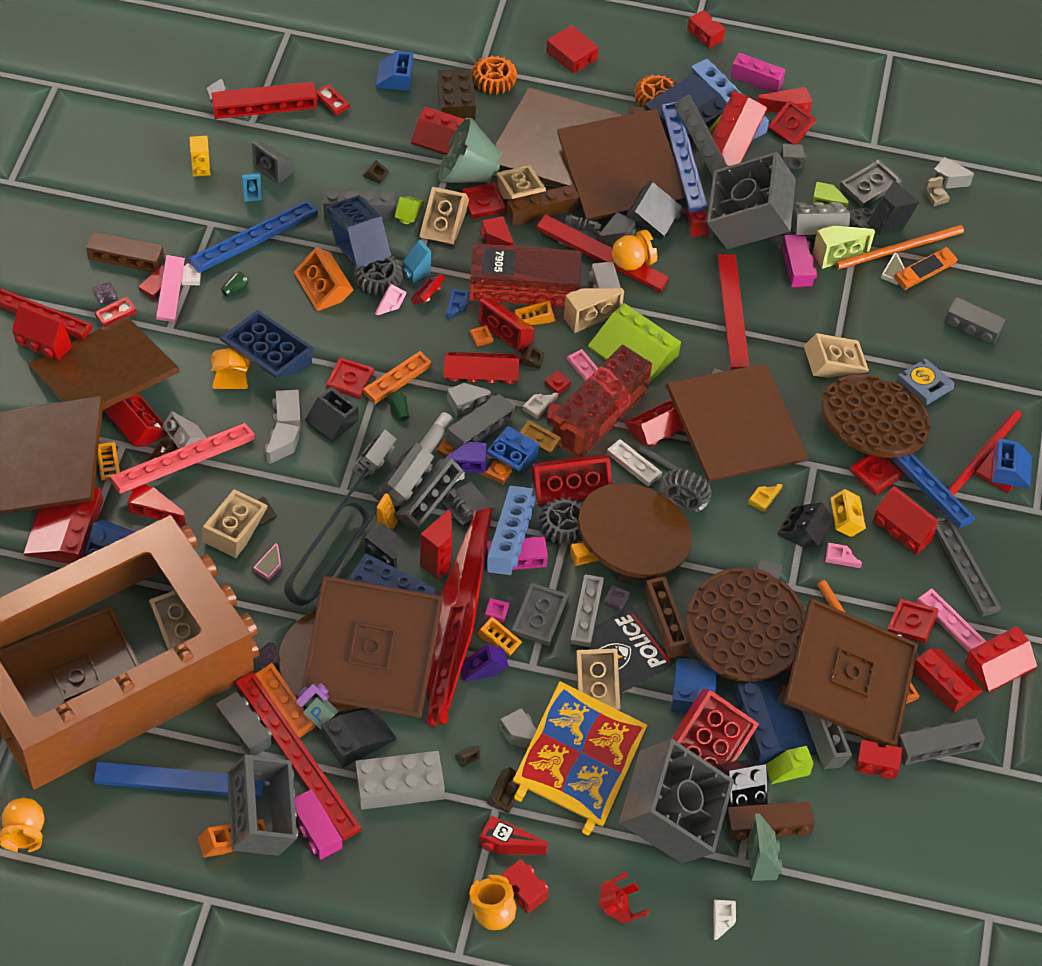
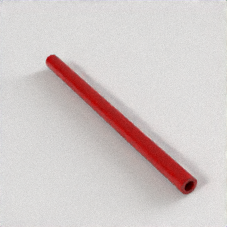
[935,410,1022,510]

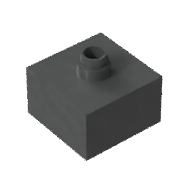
[707,152,796,249]
[619,738,734,864]

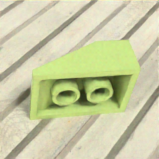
[812,226,875,269]

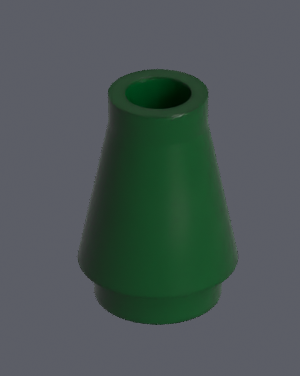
[221,271,248,297]
[389,392,409,421]

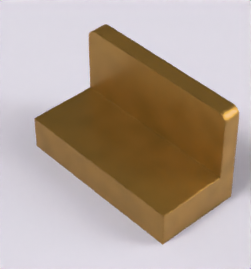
[520,420,562,455]

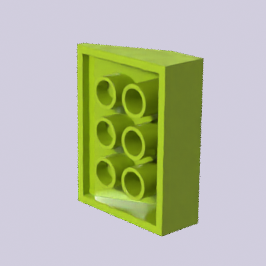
[588,303,681,387]

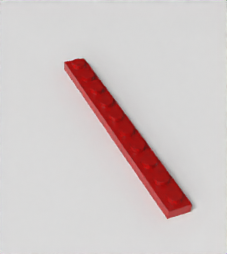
[235,672,361,841]

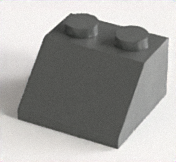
[252,141,293,184]

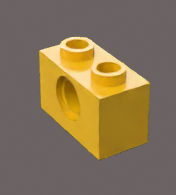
[190,136,211,176]
[830,489,866,537]

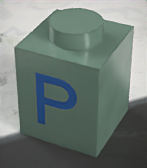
[303,696,339,729]

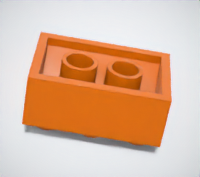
[294,247,353,311]

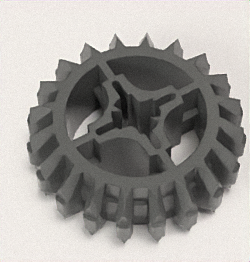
[354,256,403,296]
[660,468,712,512]
[539,497,583,546]

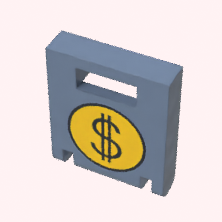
[897,359,954,405]

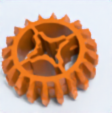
[472,55,517,95]
[634,74,676,108]

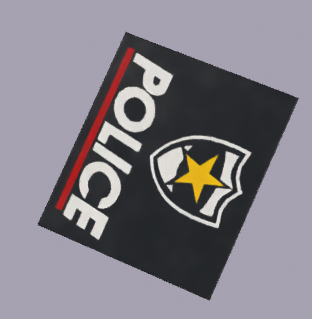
[581,607,676,694]

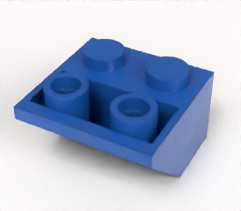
[376,51,413,91]
[486,426,539,471]
[992,439,1032,488]
[84,520,135,557]

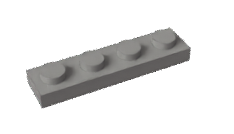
[571,574,604,647]

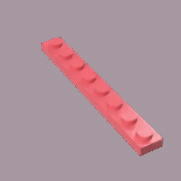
[110,423,255,494]

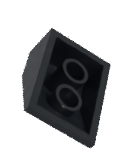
[321,709,396,768]

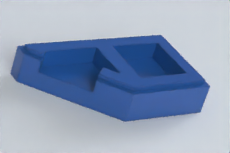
[446,289,470,318]

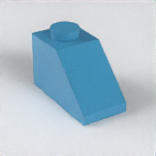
[241,173,262,202]
[402,240,431,284]

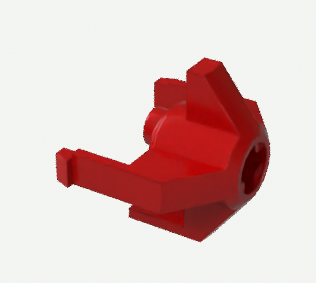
[600,872,649,924]

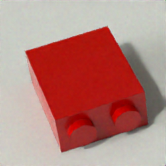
[546,25,599,74]

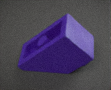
[447,442,487,473]
[461,644,509,681]

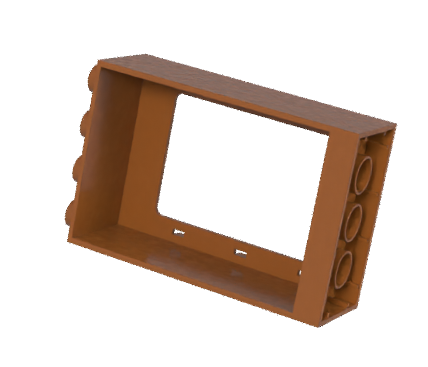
[0,515,260,790]

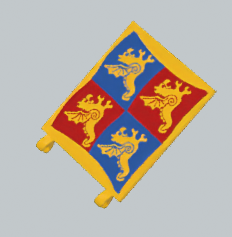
[512,681,647,836]

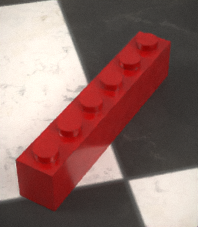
[211,82,317,119]

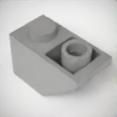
[932,157,974,189]
[447,383,491,416]
[162,412,207,449]
[264,422,299,464]
[500,708,537,748]

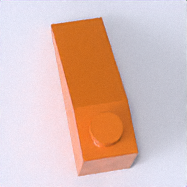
[197,819,267,858]

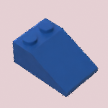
[671,657,716,714]

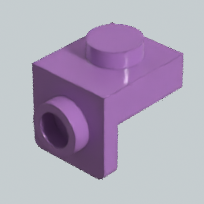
[296,682,330,707]

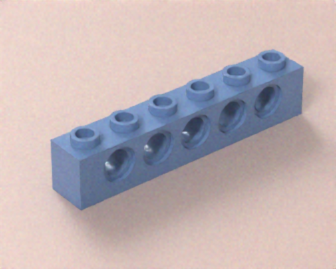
[690,59,769,140]
[488,486,536,575]

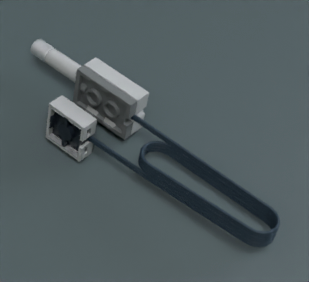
[284,412,453,606]

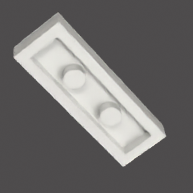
[607,439,662,487]

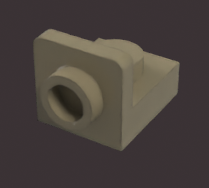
[924,176,950,206]

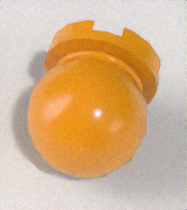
[611,230,657,271]
[0,797,45,852]
[469,875,516,931]

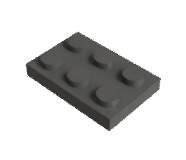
[839,160,902,208]
[512,583,569,646]

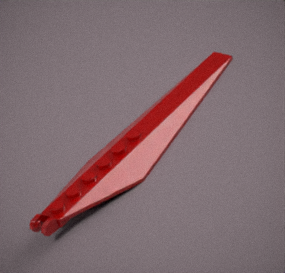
[427,507,492,727]

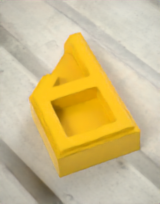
[748,484,783,512]

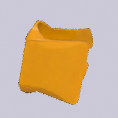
[211,348,250,389]

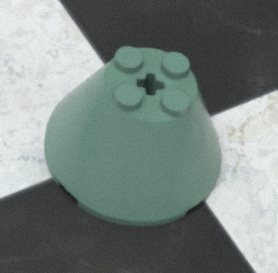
[438,117,502,184]

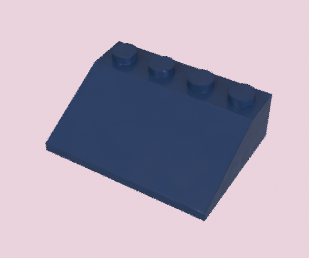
[643,74,727,143]
[220,310,314,378]
[734,680,817,764]

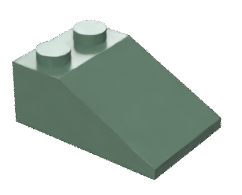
[747,814,783,881]

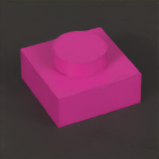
[485,598,509,623]

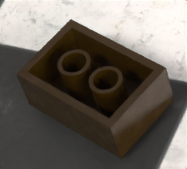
[437,69,476,120]

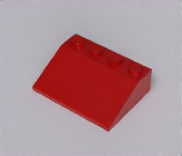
[23,487,103,564]
[672,689,759,769]

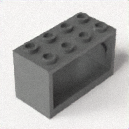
[227,754,298,856]

